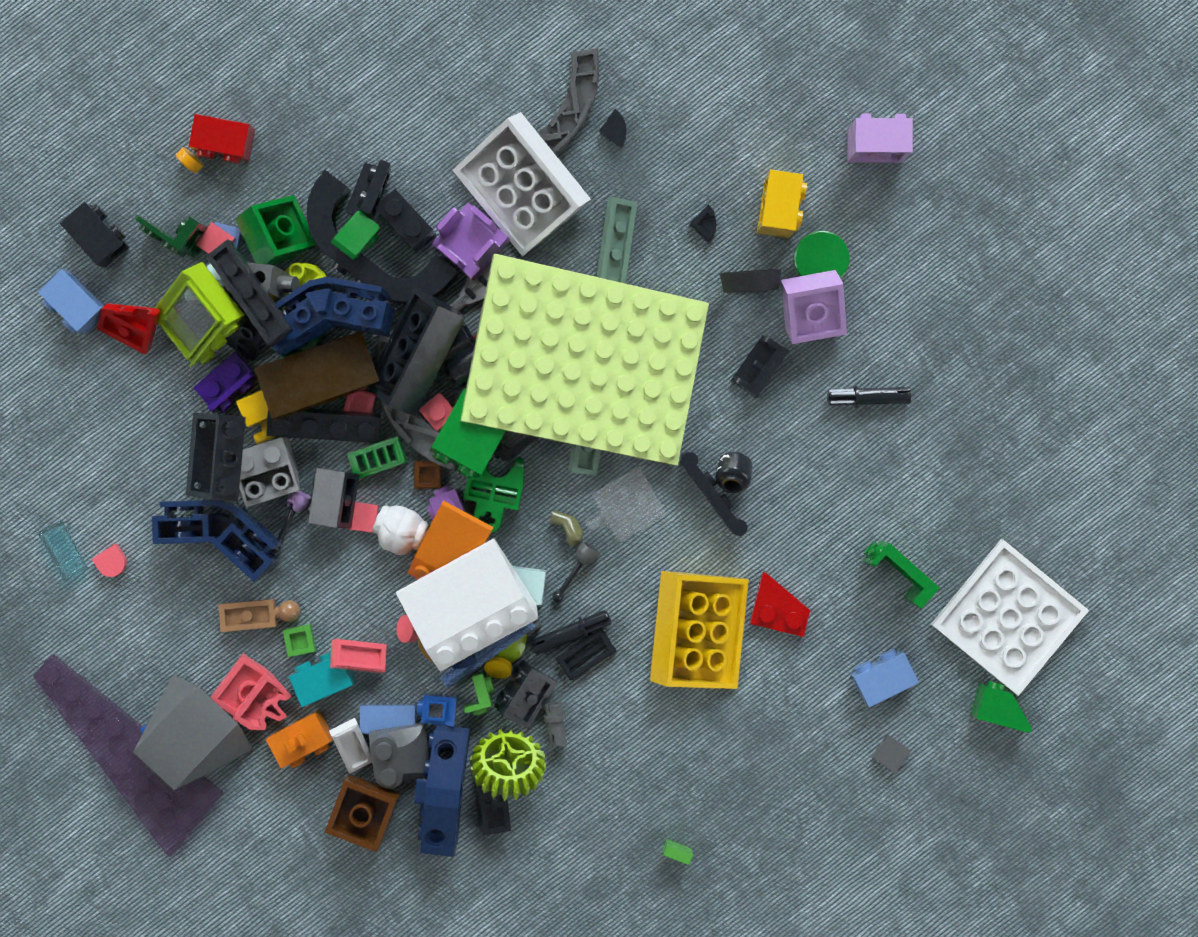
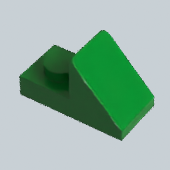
[331,211,380,260]

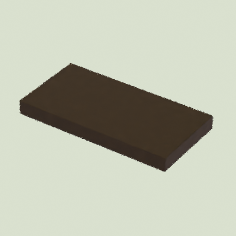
[254,332,380,421]

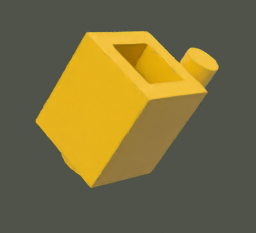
[236,390,276,445]

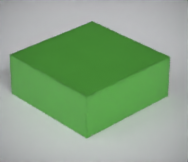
[283,624,317,657]
[662,839,693,865]

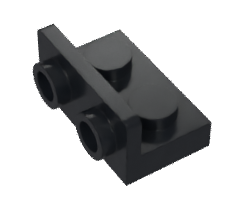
[346,159,391,220]
[494,660,558,729]

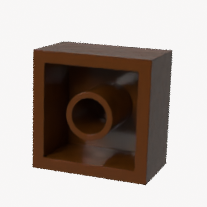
[324,774,401,852]

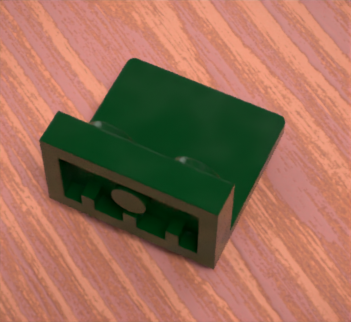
[134,215,208,258]

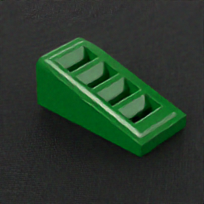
[347,436,408,479]

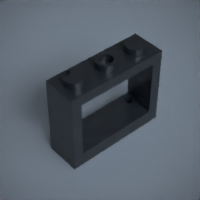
[186,413,246,502]

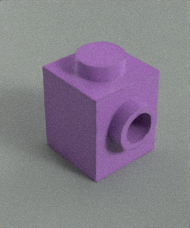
[427,486,467,521]

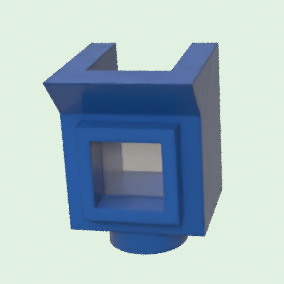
[417,693,459,727]

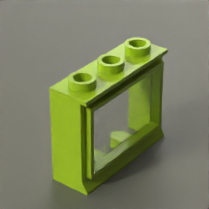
[155,262,244,368]

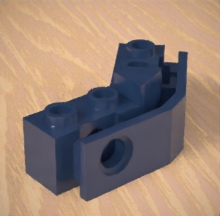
[273,277,395,358]
[152,500,282,582]
[414,725,470,857]

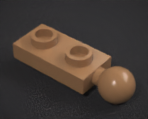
[218,599,300,632]

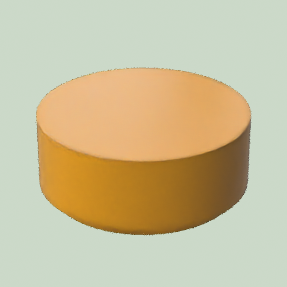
[176,147,204,173]

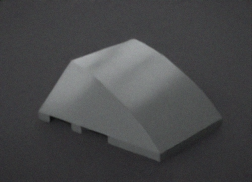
[133,675,253,791]

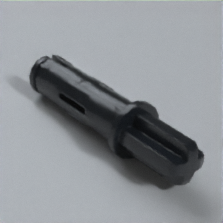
[827,386,911,408]
[531,610,612,656]

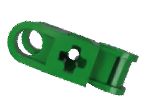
[463,457,525,533]

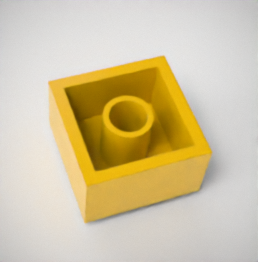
[757,170,807,238]

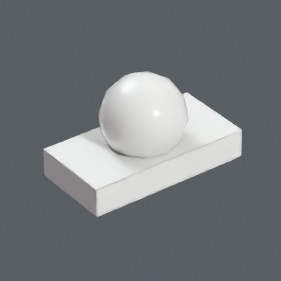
[329,718,372,774]

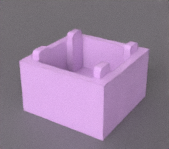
[847,114,913,163]
[781,270,847,344]

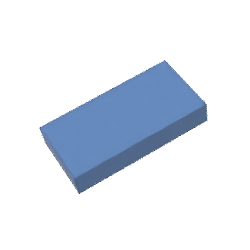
[360,705,416,734]

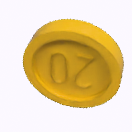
[484,657,512,679]

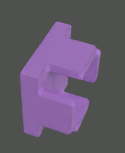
[432,203,510,281]

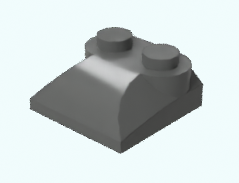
[369,723,431,789]

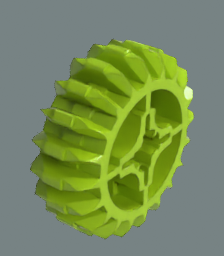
[470,729,546,801]

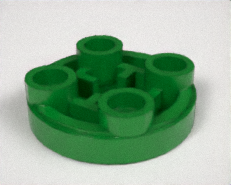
[793,231,850,279]

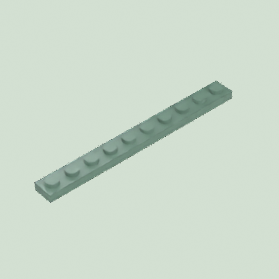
[568,197,638,476]

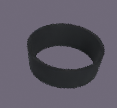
[719,269,781,293]

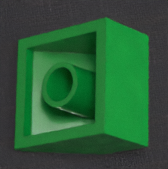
[235,195,317,265]

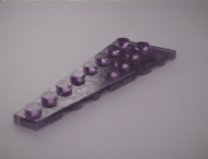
[33,654,224,857]

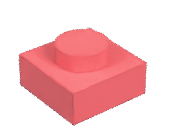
[419,392,453,431]

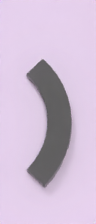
[538,48,599,155]
[375,335,457,471]

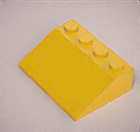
[650,571,749,689]

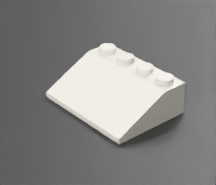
[453,112,591,256]
[396,539,538,672]

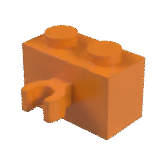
[265,709,333,769]

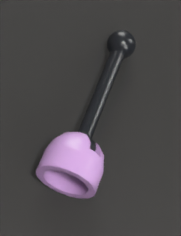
[272,491,311,553]

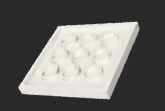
[931,539,1089,696]

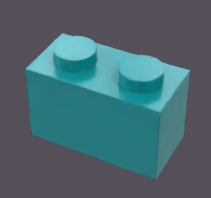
[289,652,357,707]

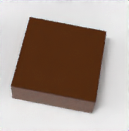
[414,461,442,489]

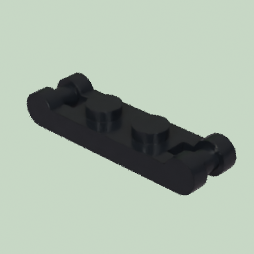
[680,452,748,536]

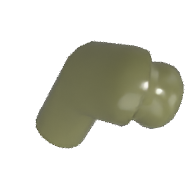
[549,510,583,546]

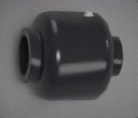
[715,452,753,493]

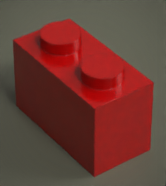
[188,114,255,165]

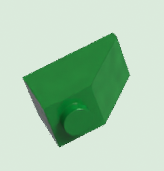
[970,680,1032,733]

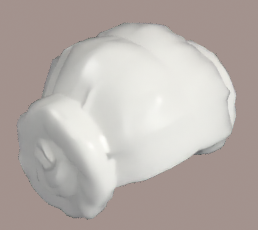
[372,505,429,555]

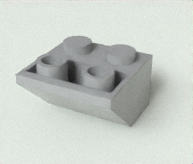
[240,437,300,507]

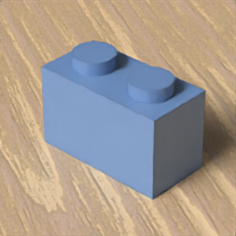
[38,269,104,334]
[850,649,919,708]

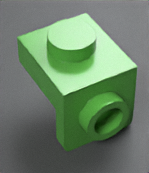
[464,671,495,716]

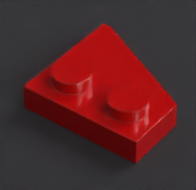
[97,303,161,355]
[749,572,811,637]

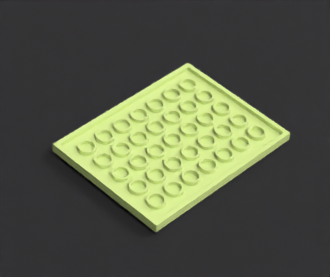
[460,254,709,466]

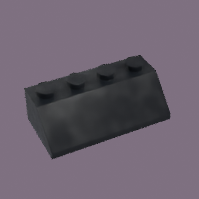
[370,287,465,416]

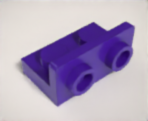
[193,352,257,413]

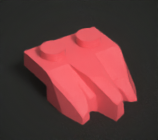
[210,653,292,730]

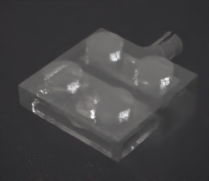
[585,467,667,542]

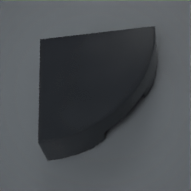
[599,109,627,148]
[689,204,717,244]

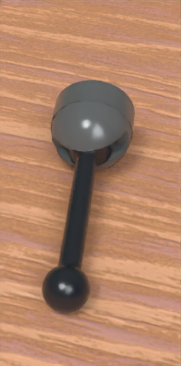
[552,541,600,603]

